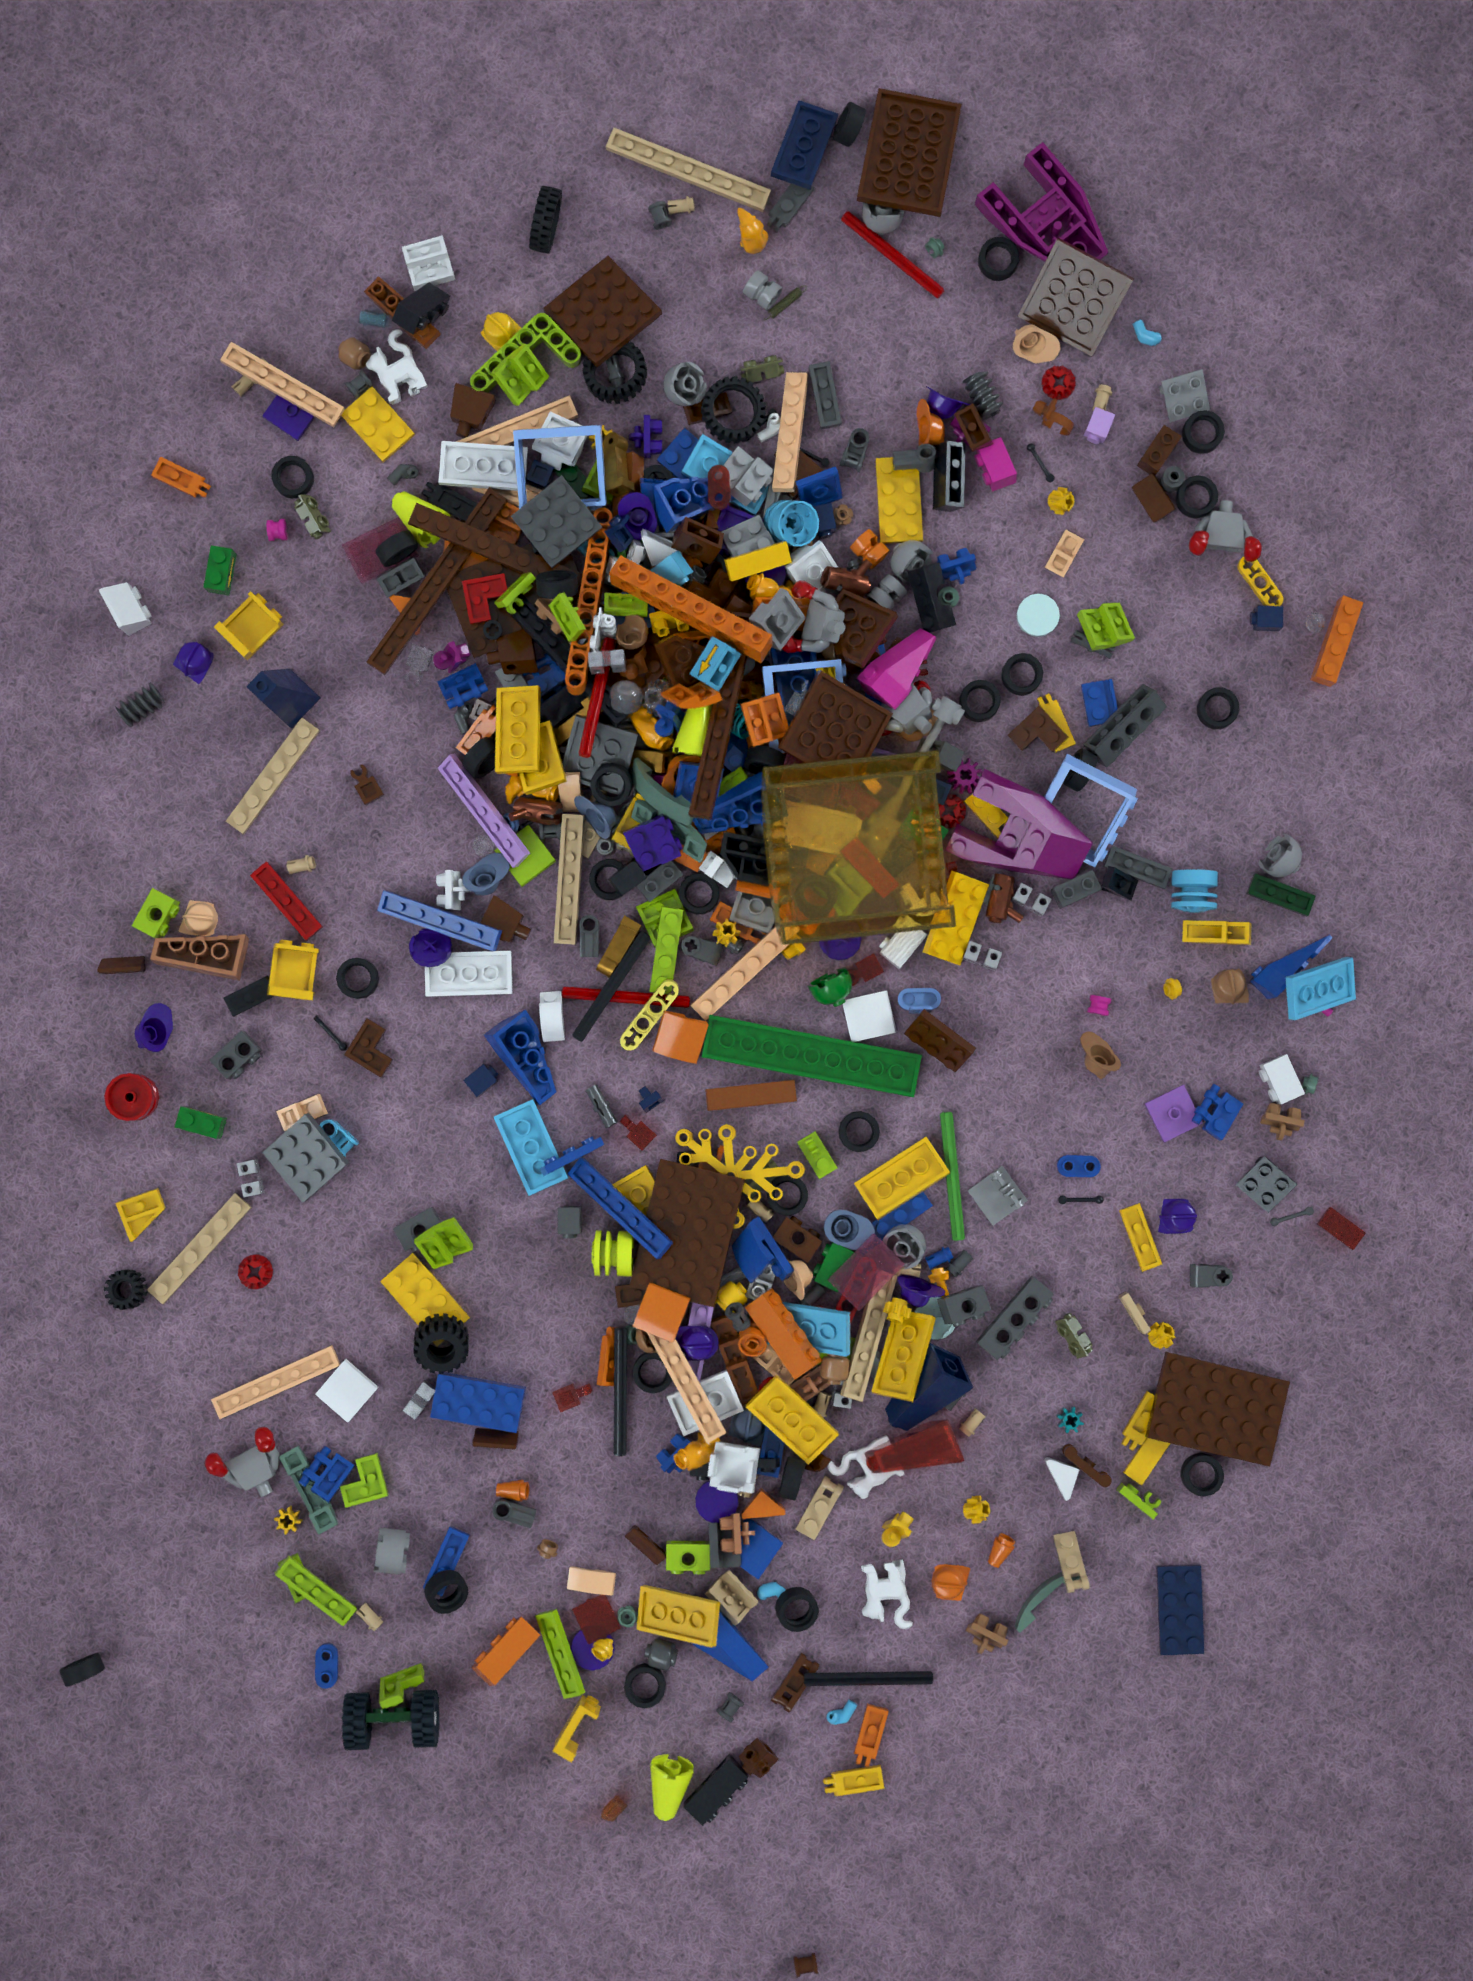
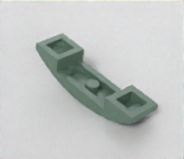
[631,758,693,826]
[631,800,707,863]
[279,1446,338,1535]
[1015,1572,1080,1633]

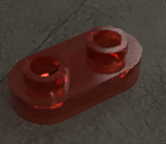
[708,465,731,510]

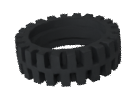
[529,185,562,254]
[582,342,647,404]
[701,376,766,444]

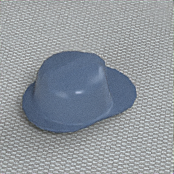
[574,796,619,839]
[462,853,510,896]
[824,1209,875,1250]
[729,1407,765,1447]

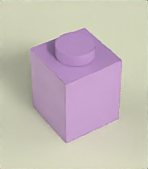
[1083,407,1115,444]

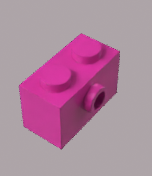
[974,437,1017,492]

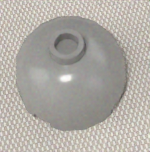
[862,203,905,235]
[663,362,707,406]
[890,540,933,584]
[1259,834,1302,878]
[882,1224,926,1269]

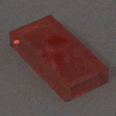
[1317,1207,1366,1250]

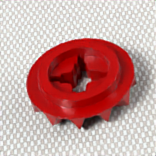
[1042,365,1076,400]
[932,794,966,828]
[238,1254,273,1289]

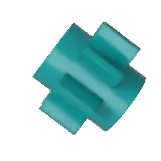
[1056,1406,1084,1434]

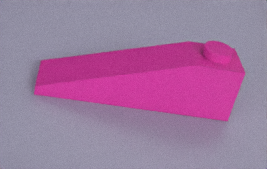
[856,628,936,710]

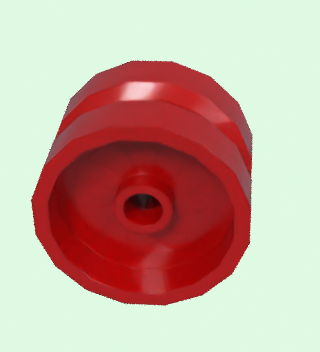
[104,1073,159,1121]

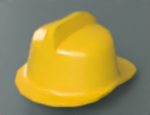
[481,312,521,351]

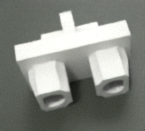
[436,870,471,910]

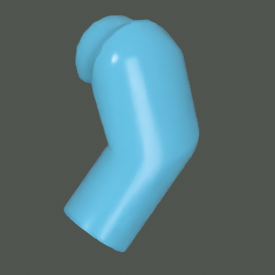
[1132,320,1162,346]
[757,1582,786,1600]
[826,1699,858,1725]

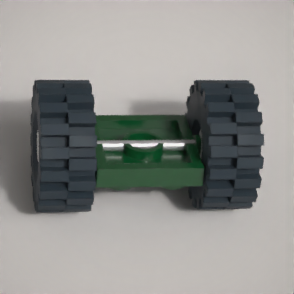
[342,1690,440,1750]

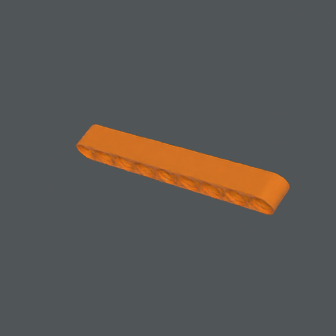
[565,508,612,695]

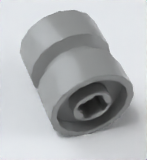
[743,270,783,311]
[866,574,907,610]

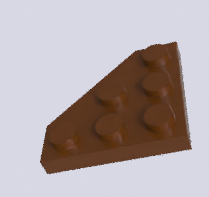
[835,589,898,668]
[654,634,705,688]

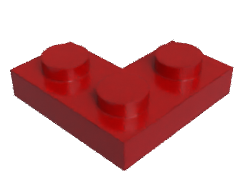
[462,573,507,625]

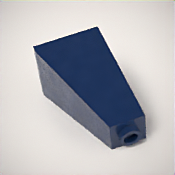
[246,668,321,729]
[885,1343,973,1431]

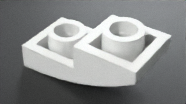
[746,1264,775,1300]

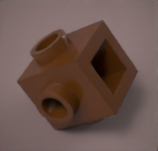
[739,1738,779,1778]

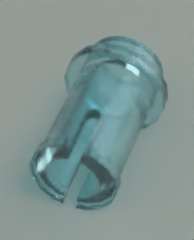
[359,309,387,328]

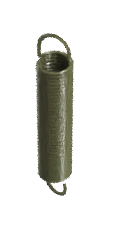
[764,285,807,320]

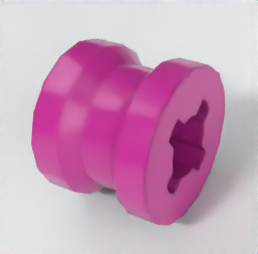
[266,519,288,541]
[1087,995,1112,1016]

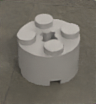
[374,1527,410,1575]

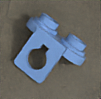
[898,988,941,1014]

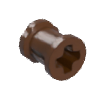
[793,1953,818,1977]

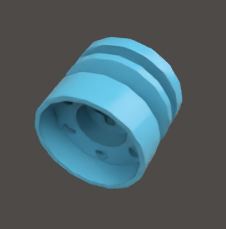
[763,500,819,546]
[1171,869,1218,913]

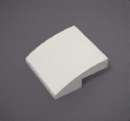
[402,235,455,291]
[843,990,897,1042]
[315,1359,378,1423]

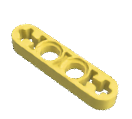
[620,979,679,1051]

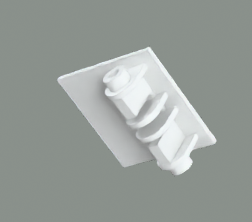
[590,608,617,653]

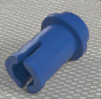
[925,1246,954,1270]

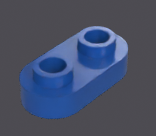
[1057,1155,1101,1177]
[315,1643,338,1689]

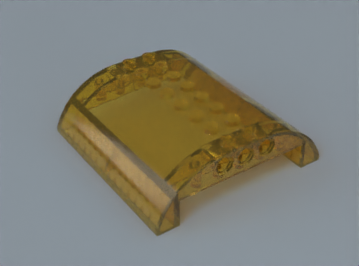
[761,750,956,945]

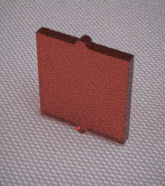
[572,1595,621,1645]

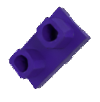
[628,415,662,458]

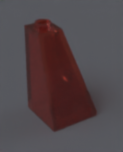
[864,1419,965,1473]

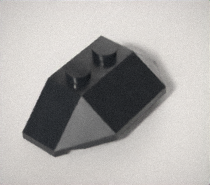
[720,832,809,888]

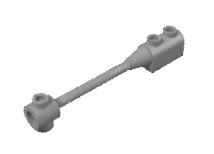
[858,696,965,860]

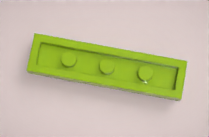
[649,906,683,994]
[275,1555,357,1626]
[535,1609,585,1699]

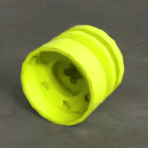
[592,1230,634,1277]

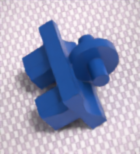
[937,548,976,585]
[655,701,685,737]
[656,1433,692,1474]

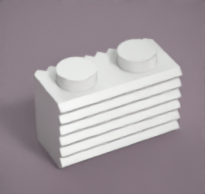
[879,919,927,969]

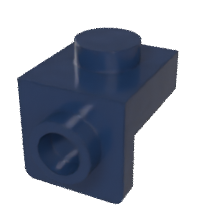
[604,514,634,553]

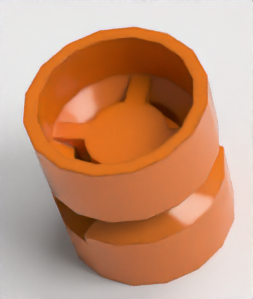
[850,529,890,570]
[738,1316,767,1357]

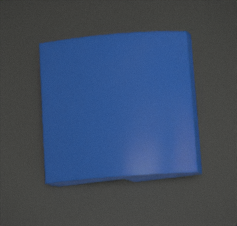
[732,1221,775,1283]
[740,1518,783,1580]

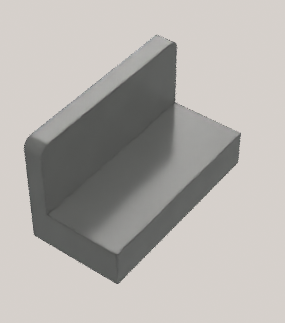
[708,1523,741,1568]

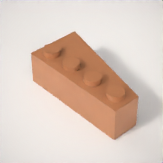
[150,934,249,981]

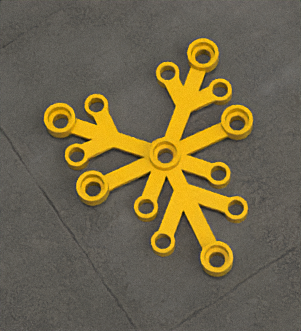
[675,1124,805,1229]

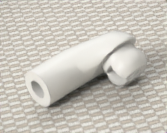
[756,413,781,443]

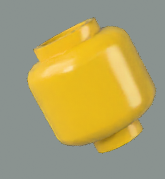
[716,1281,748,1313]

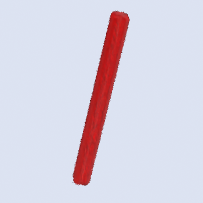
[841,211,944,298]
[579,637,615,758]
[562,987,690,1008]

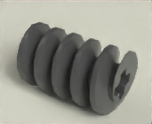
[963,371,1003,420]
[115,682,165,727]

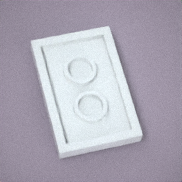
[666,1369,744,1436]

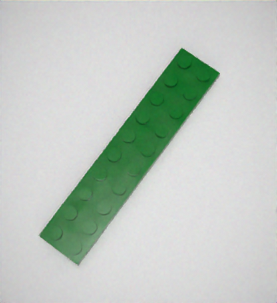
[702,1015,922,1098]

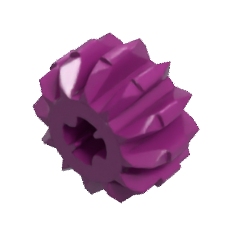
[947,758,983,795]

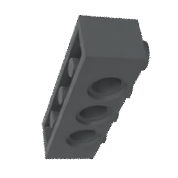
[1083,684,1167,767]
[976,1276,1053,1360]

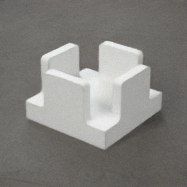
[532,412,587,471]
[785,541,839,592]
[708,1441,760,1493]

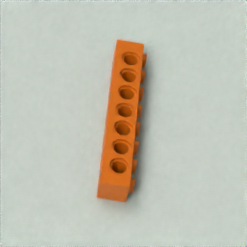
[609,555,772,663]

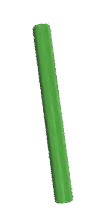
[940,1112,965,1241]

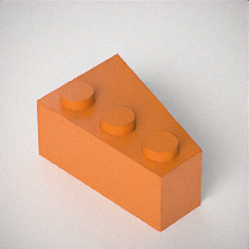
[471,1617,540,1686]

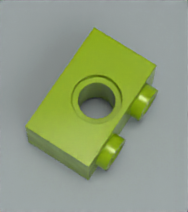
[132,888,180,938]
[666,1541,710,1575]

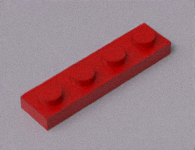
[250,861,323,941]

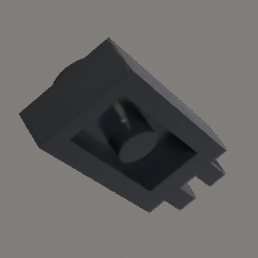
[422,482,478,522]
[223,975,274,1017]

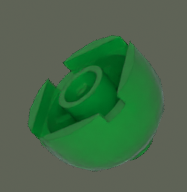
[808,967,852,1007]

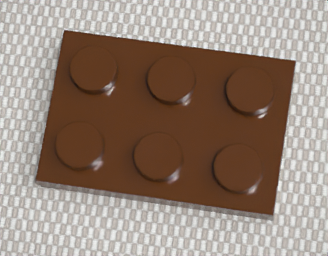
[904,1009,976,1073]

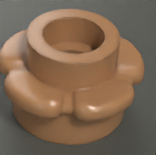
[833,504,853,525]
[537,1539,558,1559]

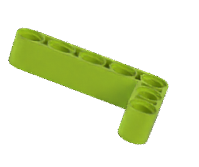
[470,313,582,393]

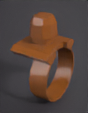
[1033,399,1074,436]
[615,645,648,680]

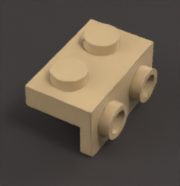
[705,1570,759,1626]

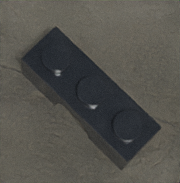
[907,563,956,633]

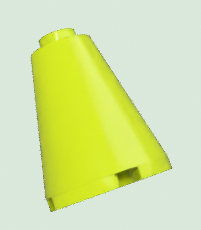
[392,491,451,548]
[672,705,712,758]
[650,1754,694,1821]

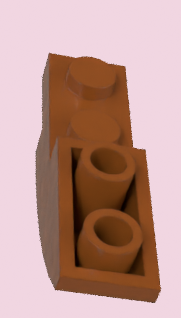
[364,276,441,349]

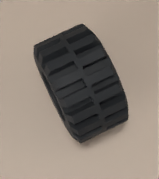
[413,1313,469,1374]

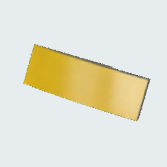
[1182,920,1252,945]

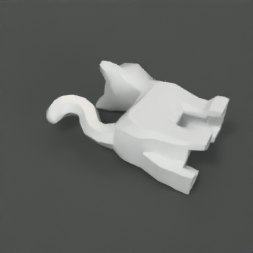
[366,329,427,405]
[827,1435,904,1499]
[861,1559,913,1629]

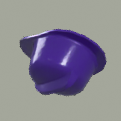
[926,386,970,419]
[618,492,657,540]
[173,642,214,684]
[134,1003,173,1052]
[1158,1199,1197,1234]
[897,1275,945,1308]
[676,1326,719,1361]

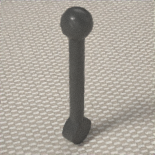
[1270,1207,1314,1226]

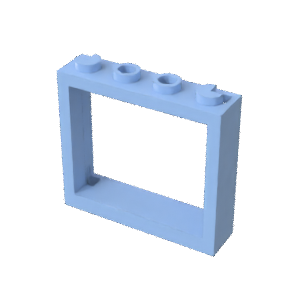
[513,425,607,510]
[762,659,847,753]
[1044,754,1138,867]

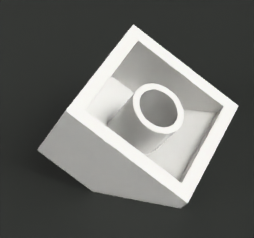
[99,583,152,636]

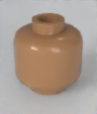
[338,337,371,370]
[820,1354,849,1385]

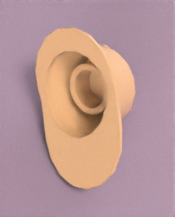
[1013,325,1060,363]
[179,900,218,936]
[784,1260,813,1300]

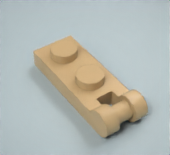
[795,1476,844,1540]
[1053,1531,1090,1593]

